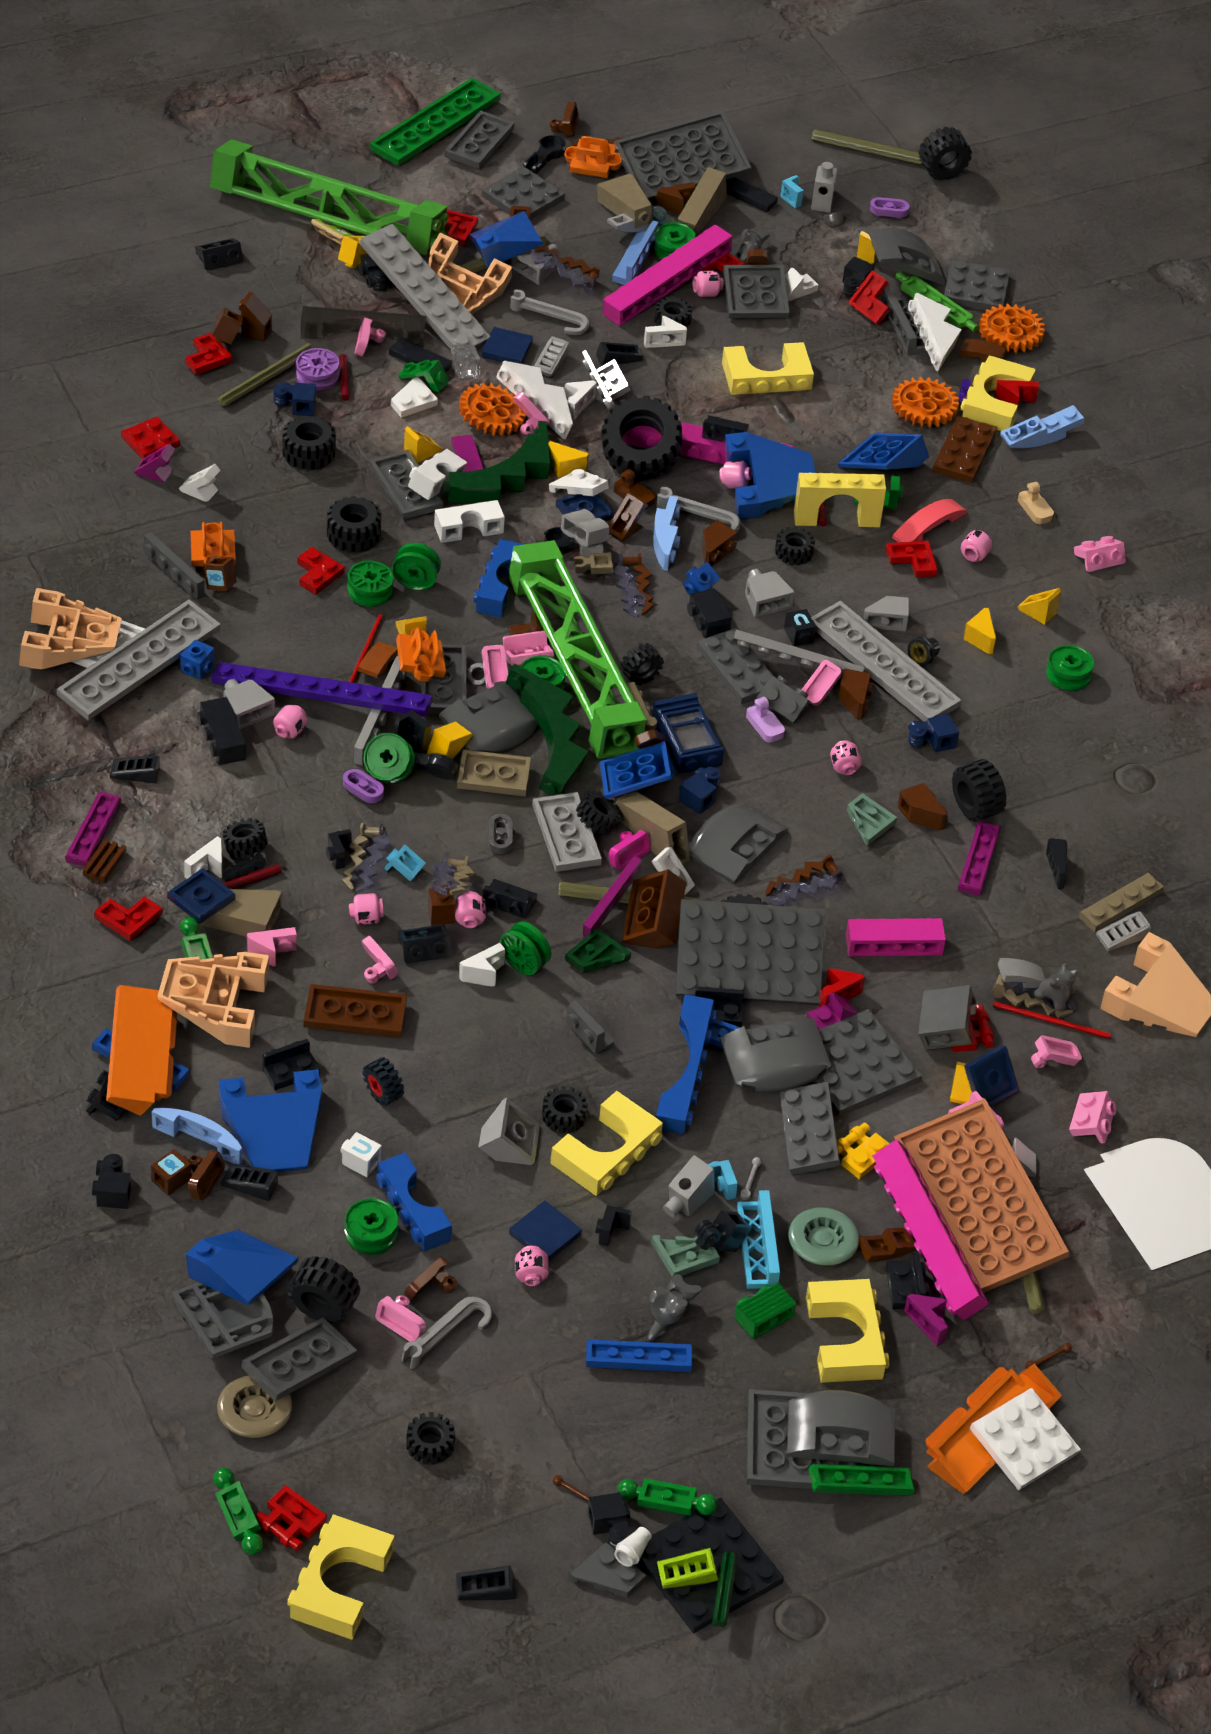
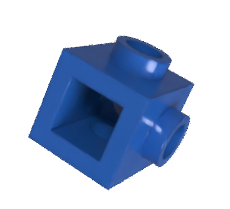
[682,562,721,595]
[179,640,215,680]

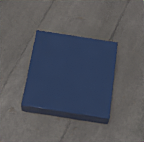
[482,327,533,364]
[556,494,614,522]
[167,868,236,924]
[964,1045,1019,1106]
[509,1200,582,1261]

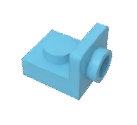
[780,175,804,209]
[384,845,426,881]
[708,1160,738,1200]

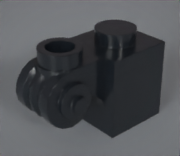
[358,254,388,291]
[842,257,875,297]
[92,1154,131,1209]
[695,1210,752,1252]
[587,1492,635,1550]

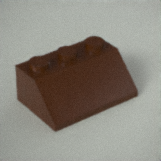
[622,869,687,949]

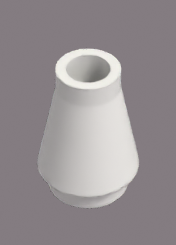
[614,1527,652,1567]

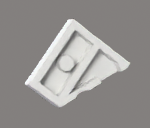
[391,377,438,418]
[549,469,609,496]

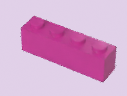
[845,918,946,956]

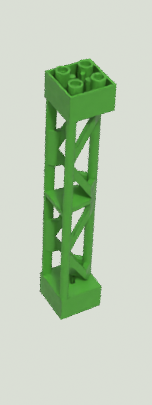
[210,139,449,255]
[508,540,647,759]

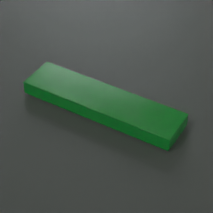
[808,1464,915,1496]

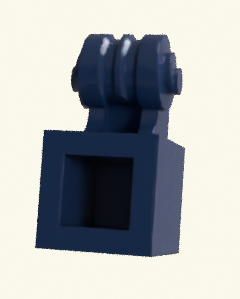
[273,382,316,417]
[908,714,959,752]
[679,767,720,815]

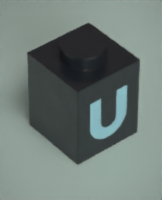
[784,609,816,646]

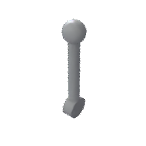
[740,1157,762,1200]

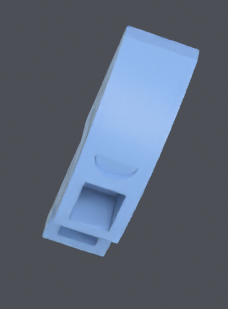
[1000,405,1084,448]
[653,496,681,571]

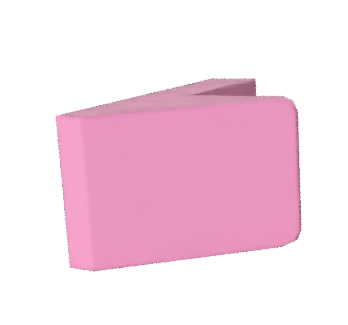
[247,927,297,967]

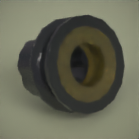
[907,637,940,666]

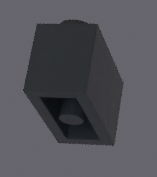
[687,588,732,638]

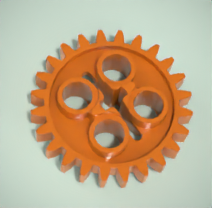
[979,304,1045,353]
[892,377,959,428]
[458,382,526,436]

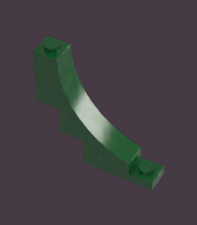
[443,421,550,504]
[506,663,588,796]

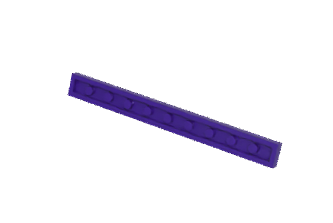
[211,662,433,717]

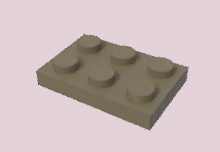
[457,750,531,797]

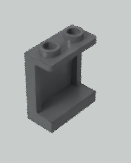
[918,985,976,1050]

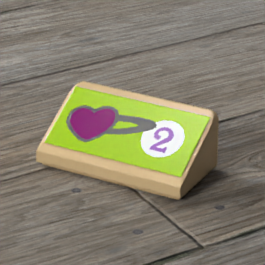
[311,219,354,245]

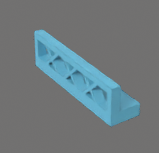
[737,1190,780,1289]

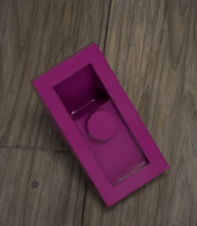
[134,443,175,482]
[806,992,858,1030]
[904,1294,948,1347]

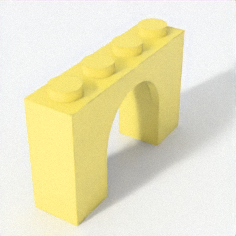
[722,342,814,395]
[960,355,1036,431]
[794,473,886,527]
[550,1091,663,1196]
[806,1279,889,1383]
[287,1514,394,1640]

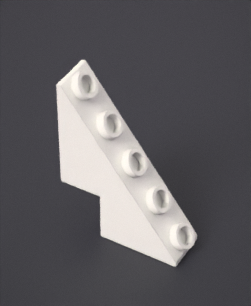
[908,293,961,372]
[497,361,573,439]

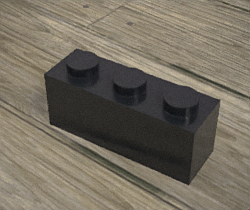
[197,697,246,765]

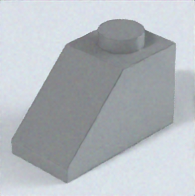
[863,596,909,632]

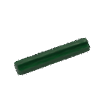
[712,1551,737,1628]

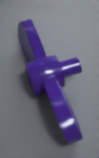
[958,379,971,406]

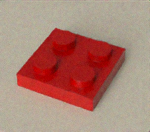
[121,416,180,459]

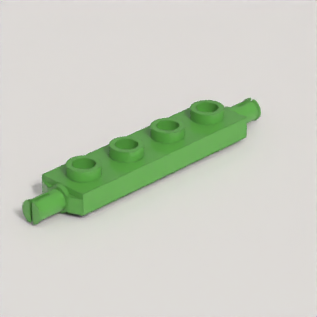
[895,271,979,333]

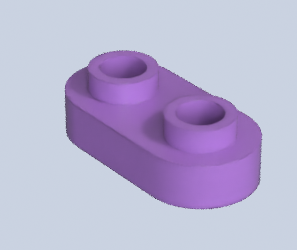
[870,197,910,218]
[343,769,384,803]

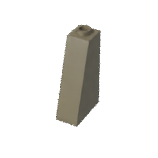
[678,167,727,237]
[597,173,652,228]
[616,790,690,865]
[181,889,282,937]

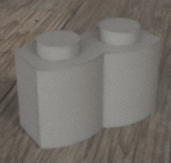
[561,509,609,546]

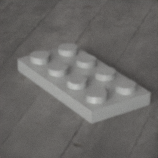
[532,792,602,872]

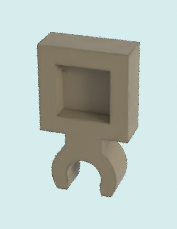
[574,552,613,575]

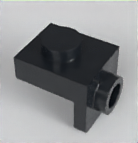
[326,829,352,869]
[595,1205,632,1246]

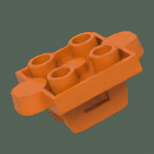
[564,136,622,178]
[190,521,236,567]
[396,627,446,682]

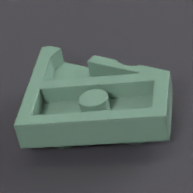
[847,793,897,846]
[651,1235,720,1277]

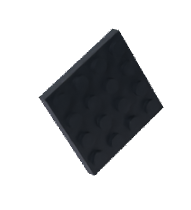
[639,1498,784,1633]

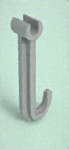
[510,289,589,335]
[656,487,740,532]
[401,1297,492,1369]

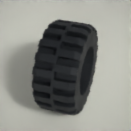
[601,395,683,480]

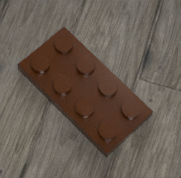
[932,416,997,483]
[303,984,407,1038]

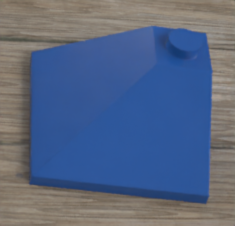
[469,211,543,268]
[838,433,929,469]
[600,741,675,799]
[185,1230,299,1306]

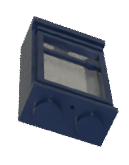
[652,693,724,774]

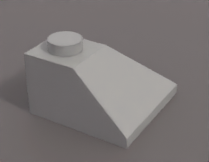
[478,1098,540,1165]

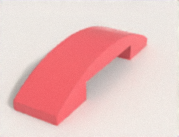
[892,499,967,542]

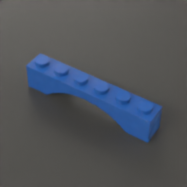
[656,994,717,1134]

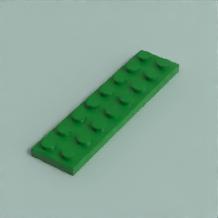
[369,78,501,166]

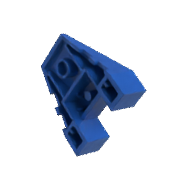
[725,432,816,519]
[219,1069,322,1172]

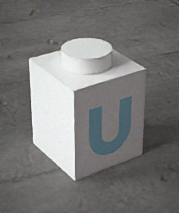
[341,1132,382,1177]

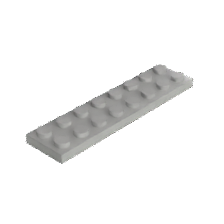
[359,224,490,358]
[57,600,220,721]
[811,601,962,722]

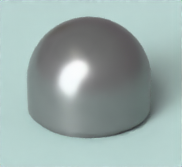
[823,212,843,227]
[467,663,485,685]

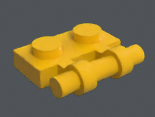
[837,1123,890,1180]

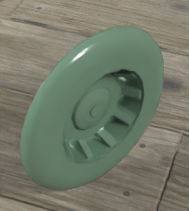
[788,1207,859,1265]

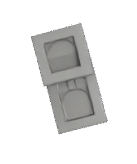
[607,213,651,232]
[997,958,1045,988]

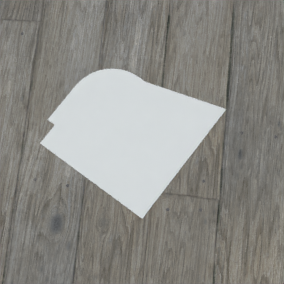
[1084,1138,1211,1270]

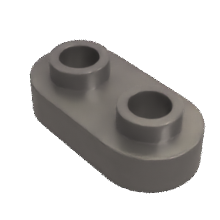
[489,814,513,854]

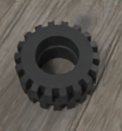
[918,127,972,180]
[283,416,336,470]
[327,497,381,552]
[952,759,1007,822]
[288,1256,361,1324]

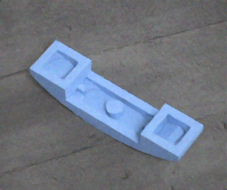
[152,1108,242,1165]

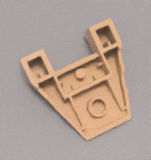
[428,233,512,314]
[19,588,122,670]
[1100,932,1211,1037]
[157,952,269,1048]

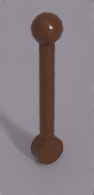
[1025,1343,1072,1369]
[553,1475,590,1502]

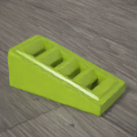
[657,1548,719,1589]

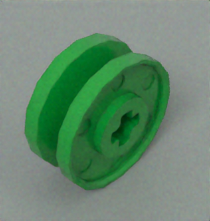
[654,222,695,260]
[392,543,441,590]
[347,561,394,607]
[1046,645,1094,691]
[520,656,566,694]
[364,733,415,784]
[499,921,552,975]
[344,1198,399,1255]

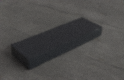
[726,177,778,212]
[389,338,452,373]

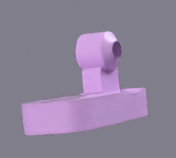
[746,697,785,743]

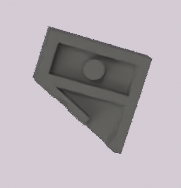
[569,1542,646,1598]

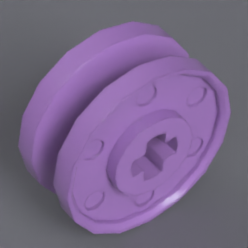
[296,348,340,391]

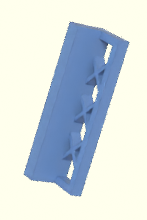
[612,220,658,285]

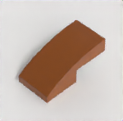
[357,641,398,678]

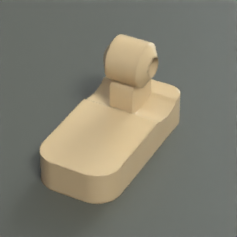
[1018,482,1054,525]

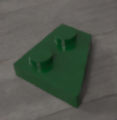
[565,928,632,973]

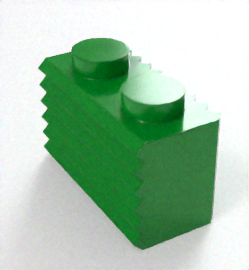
[734,1282,796,1339]

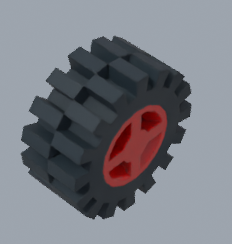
[362,1057,404,1106]

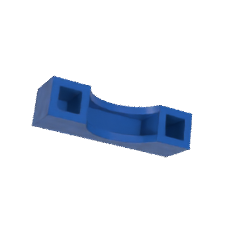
[473,539,524,617]
[376,1152,452,1252]

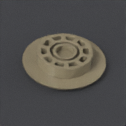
[217,1375,292,1438]

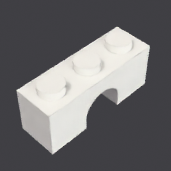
[408,449,467,500]
[434,500,505,543]

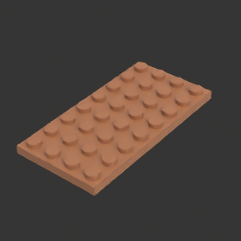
[894,1098,1070,1293]

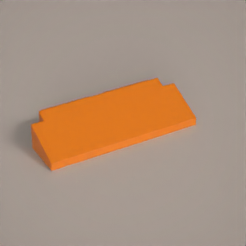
[106,985,177,1116]
[925,1364,1062,1494]

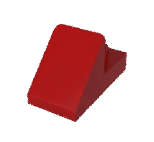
[994,380,1039,409]
[818,969,865,1007]

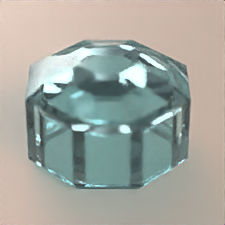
[651,206,666,224]

